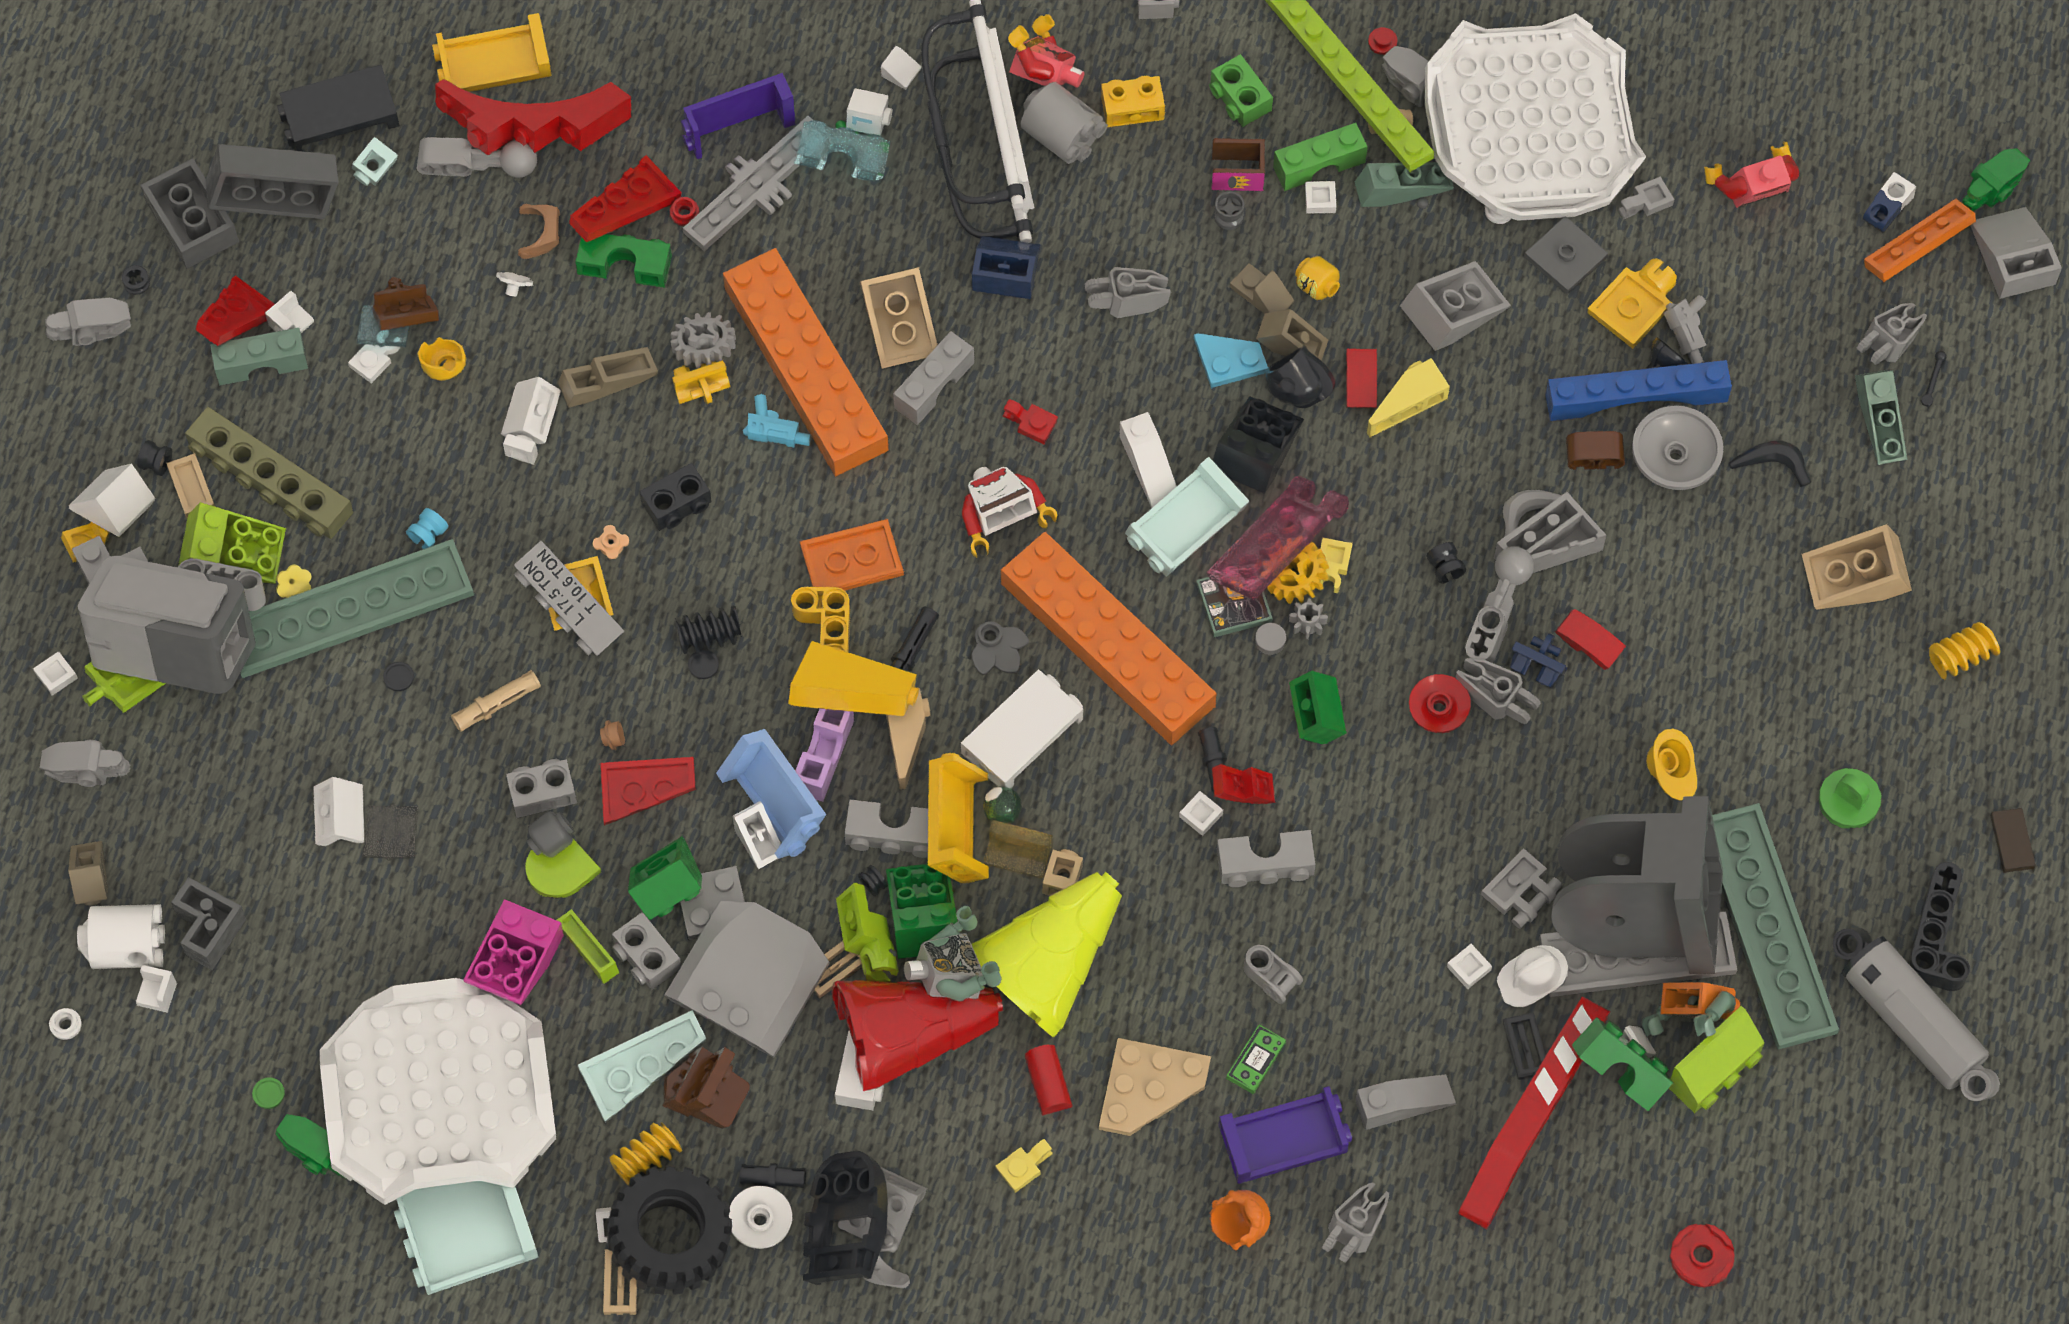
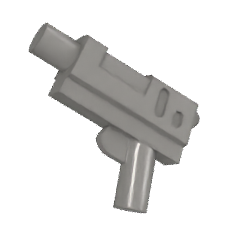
[1663,295,1706,364]

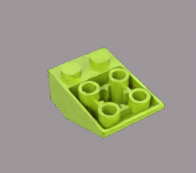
[178,502,286,584]

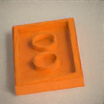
[800,519,904,590]

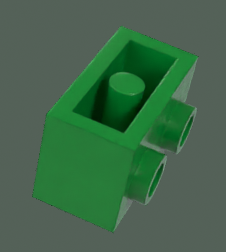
[1289,670,1347,744]

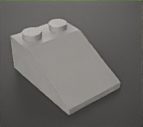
[1400,261,1511,351]

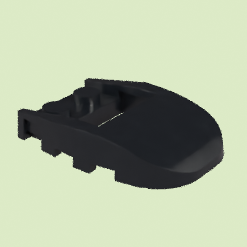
[803,1151,888,1285]

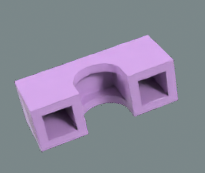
[795,708,854,802]

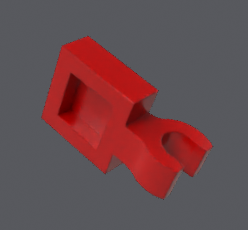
[1003,399,1058,444]

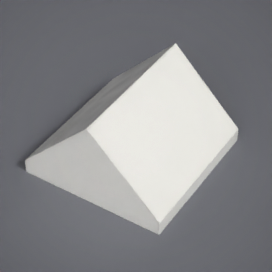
[69,463,155,537]

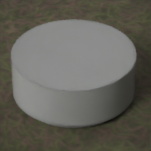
[1255,623,1286,655]

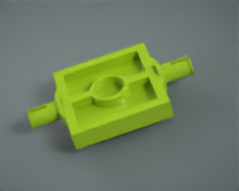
[82,661,166,713]

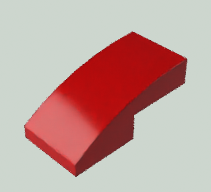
[1346,349,1377,408]
[1555,609,1626,670]
[1212,764,1275,804]

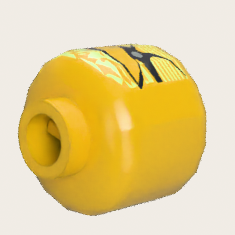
[1295,256,1340,300]

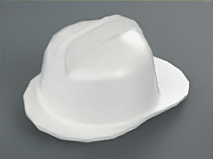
[1497,945,1568,1007]

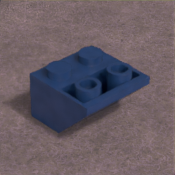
[972,236,1040,299]

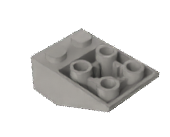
[1970,207,2062,299]

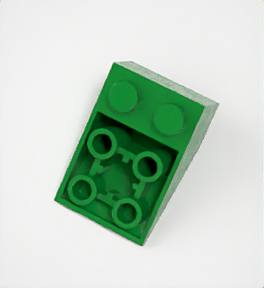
[886,864,958,959]

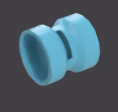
[406,508,448,549]

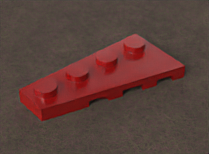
[569,155,682,242]

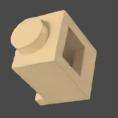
[1042,849,1083,896]

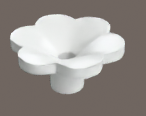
[496,272,533,297]

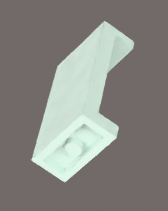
[1125,457,1249,577]

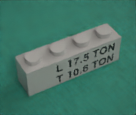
[513,541,624,656]

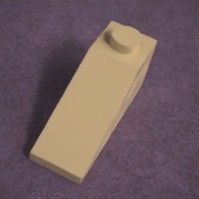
[886,688,930,789]

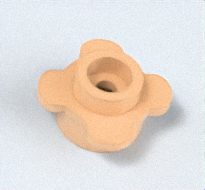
[593,525,629,559]

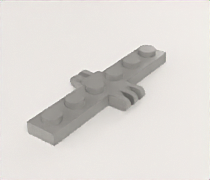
[683,116,829,252]

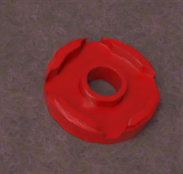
[1670,1224,1735,1287]

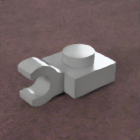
[1618,176,1674,219]

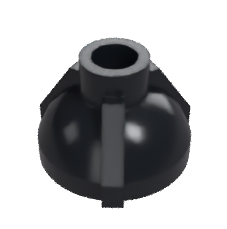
[1646,337,1689,369]

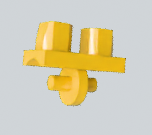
[672,360,730,404]

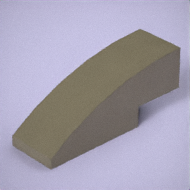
[558,347,658,408]

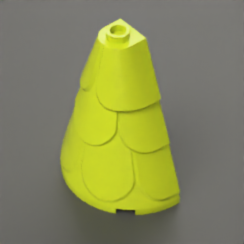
[971,871,1122,1037]

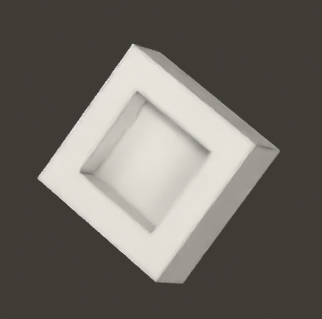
[1305,181,1336,213]
[503,433,538,465]
[33,651,78,696]
[1179,791,1223,836]
[1447,944,1492,989]

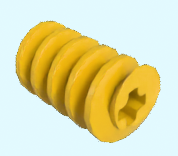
[1929,622,2000,680]
[610,1122,682,1185]

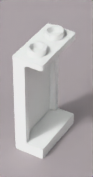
[961,669,1083,793]

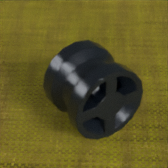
[137,440,172,476]

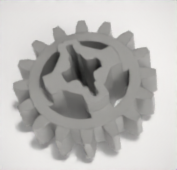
[671,312,736,368]

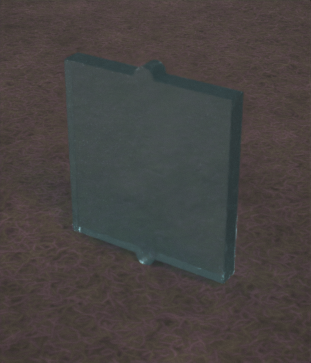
[357,305,410,347]

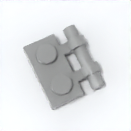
[1481,848,1562,929]

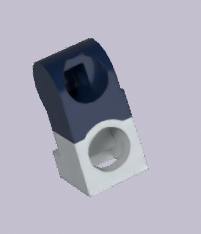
[1863,172,1916,232]

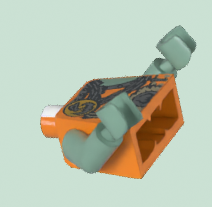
[1642,982,1740,1036]

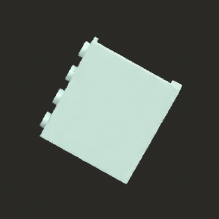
[394,1181,538,1295]

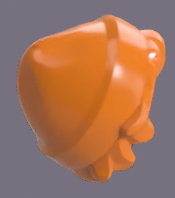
[1210,1190,1271,1250]

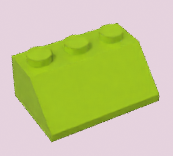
[1669,1006,1765,1113]

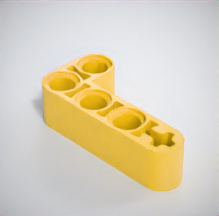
[791,587,850,653]

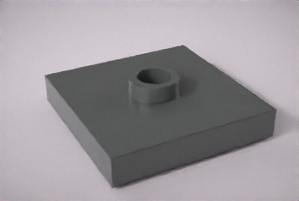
[1524,216,1609,294]

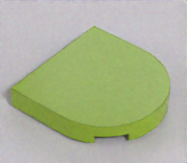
[525,839,601,898]

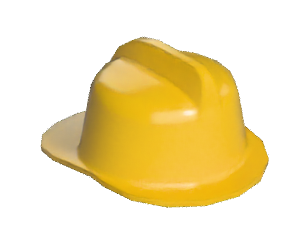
[1646,729,1697,801]

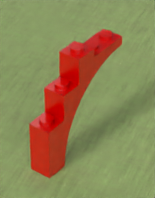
[435,79,631,155]

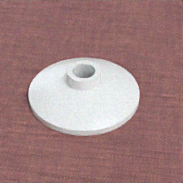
[729,1186,792,1249]

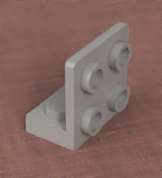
[838,1167,927,1253]

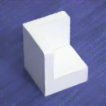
[265,291,314,333]
[136,965,177,1013]

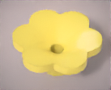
[276,564,312,598]

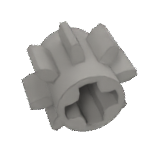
[1289,598,1328,639]

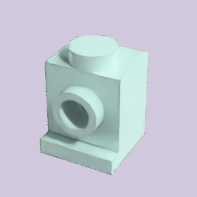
[352,137,398,186]

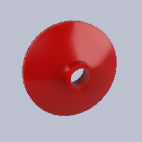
[1409,674,1471,733]

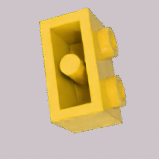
[1101,76,1165,127]

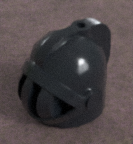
[1265,345,1335,408]

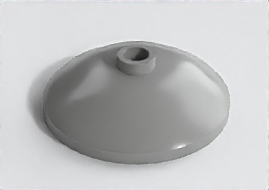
[1632,406,1723,490]

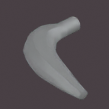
[1503,490,1562,536]

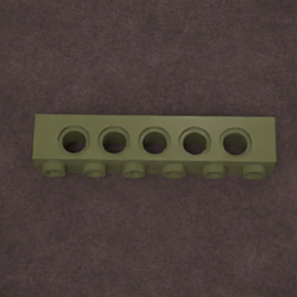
[185,406,354,539]

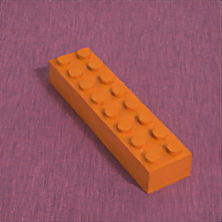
[723,248,889,477]
[1001,532,1217,746]

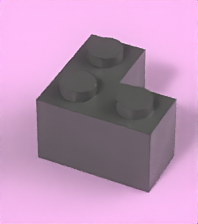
[171,877,246,970]

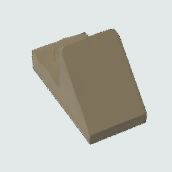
[1230,263,1294,314]

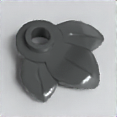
[972,621,1029,675]

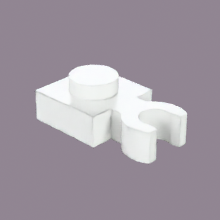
[348,330,401,384]

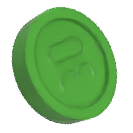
[252,1078,285,1109]

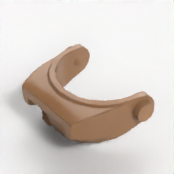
[518,204,560,259]

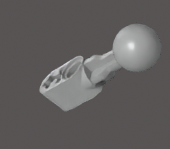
[416,137,537,178]
[1465,546,1534,663]

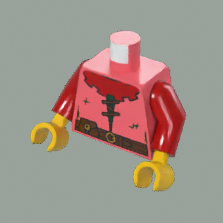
[1008,14,1084,88]
[1704,142,1799,208]

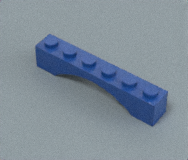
[1545,360,1732,421]

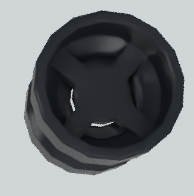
[1426,542,1466,584]

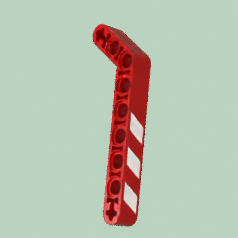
[1458,996,1611,1230]

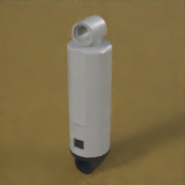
[1832,927,2000,1101]

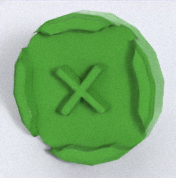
[1819,768,1881,829]

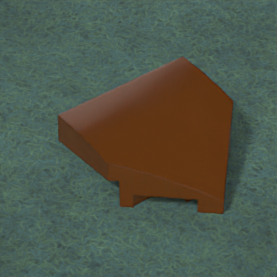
[372,277,439,331]

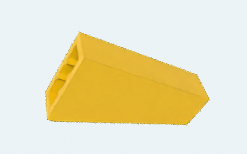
[788,641,919,716]

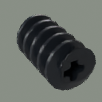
[675,605,742,654]

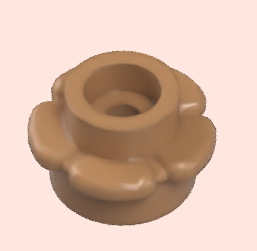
[600,720,625,750]

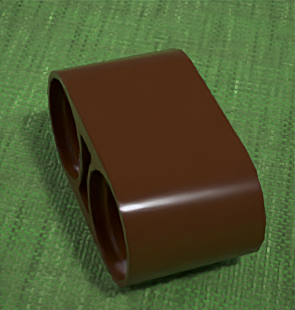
[1566,431,1625,470]

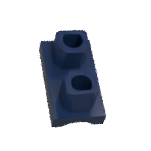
[1510,633,1568,688]

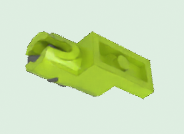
[836,883,899,982]

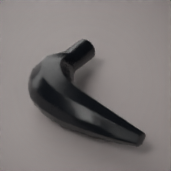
[1729,440,1811,487]

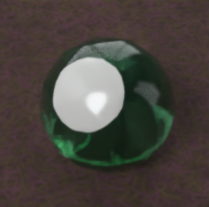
[983,786,1022,824]

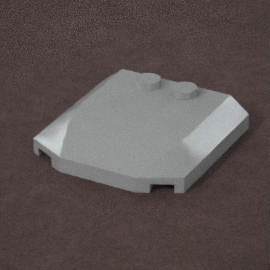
[664,901,830,1058]

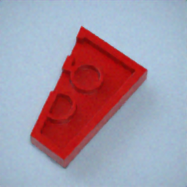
[195,275,275,346]
[600,757,696,825]

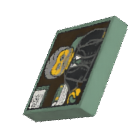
[1196,565,1273,637]

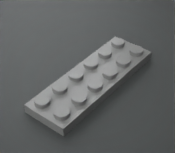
[1539,911,1737,997]

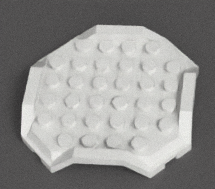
[1425,13,1646,221]
[320,978,556,1205]

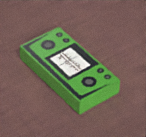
[1226,1024,1286,1094]

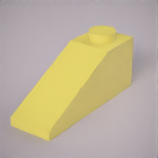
[1367,358,1450,437]

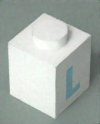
[846,88,892,136]

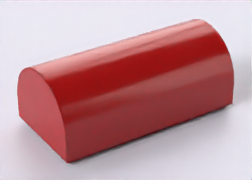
[1025,1045,1072,1115]

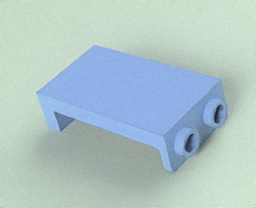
[716,729,826,859]

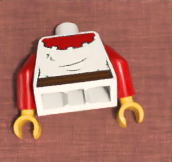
[962,467,1057,558]

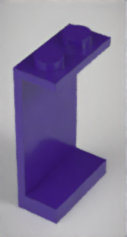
[681,73,796,159]

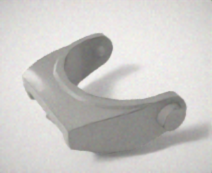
[863,1234,910,1288]

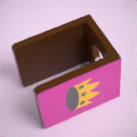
[1212,138,1265,191]

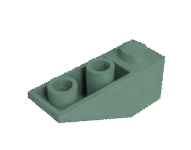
[1354,162,1454,207]
[1855,370,1907,465]

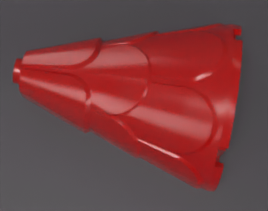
[832,980,1003,1091]

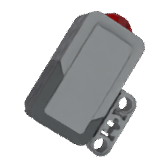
[78,556,266,694]

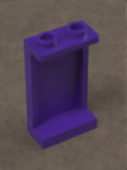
[1219,1086,1352,1184]

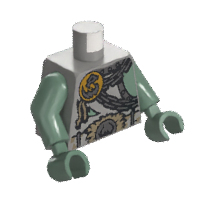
[904,906,1002,1001]

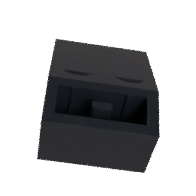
[1213,396,1304,493]

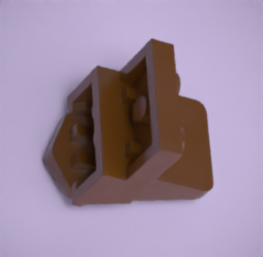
[662,1047,750,1129]

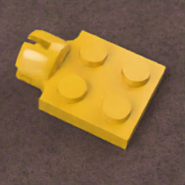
[1587,258,1677,349]

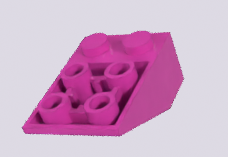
[463,899,564,1005]

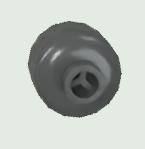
[527,811,575,858]

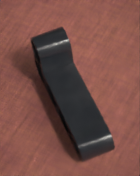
[1908,862,1970,991]

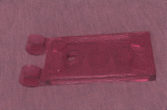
[1207,476,1349,600]

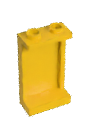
[432,13,552,92]
[928,753,989,883]

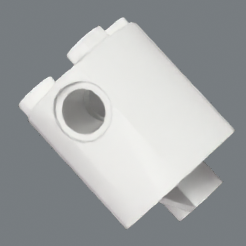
[77,904,165,969]

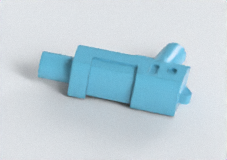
[743,394,811,448]

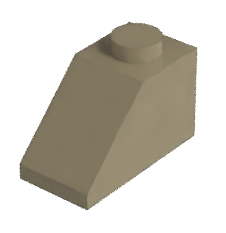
[1256,309,1328,361]
[68,841,108,905]

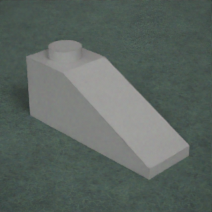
[1355,1074,1456,1130]

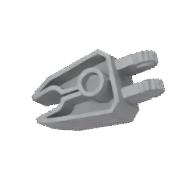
[1382,46,1429,107]
[1085,267,1171,318]
[45,297,131,346]
[1857,303,1927,365]
[1456,658,1541,724]
[39,740,131,787]
[1322,1183,1389,1263]

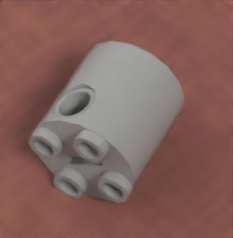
[1021,82,1108,164]

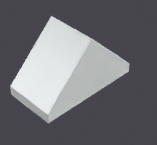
[733,801,781,869]

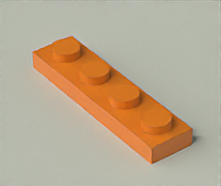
[1864,199,1976,282]

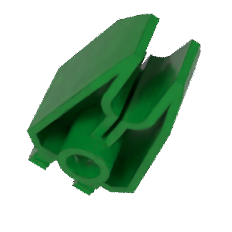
[1962,148,2030,211]
[275,1114,346,1179]

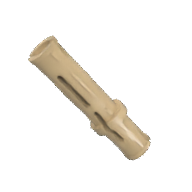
[451,670,541,732]

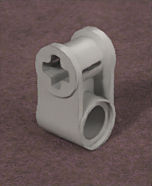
[1243,945,1303,1004]

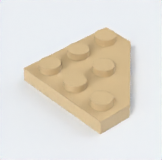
[1099,1038,1211,1136]

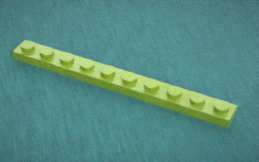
[1265,0,1434,172]

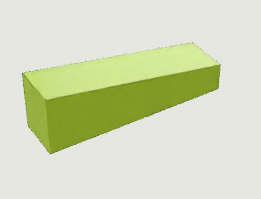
[557,909,619,984]

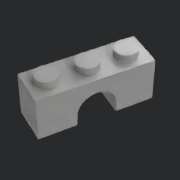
[893,331,974,425]
[845,800,928,858]
[1217,830,1316,887]

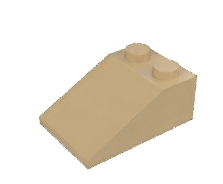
[860,267,937,369]
[1802,524,1912,610]

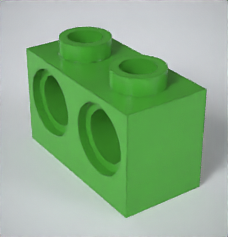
[1209,54,1273,127]

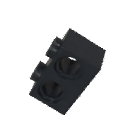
[639,462,712,531]

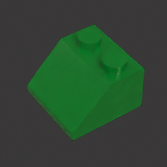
[628,836,702,920]

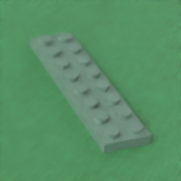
[240,539,474,678]
[1712,803,1839,1050]

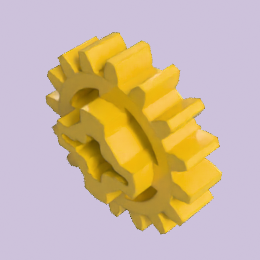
[1262,539,1329,604]

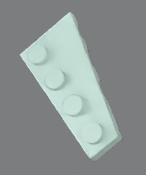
[578,1010,706,1123]

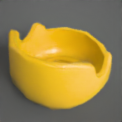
[417,337,467,381]

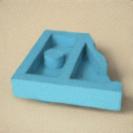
[1194,333,1268,388]

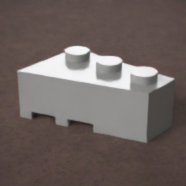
[1494,492,1606,573]

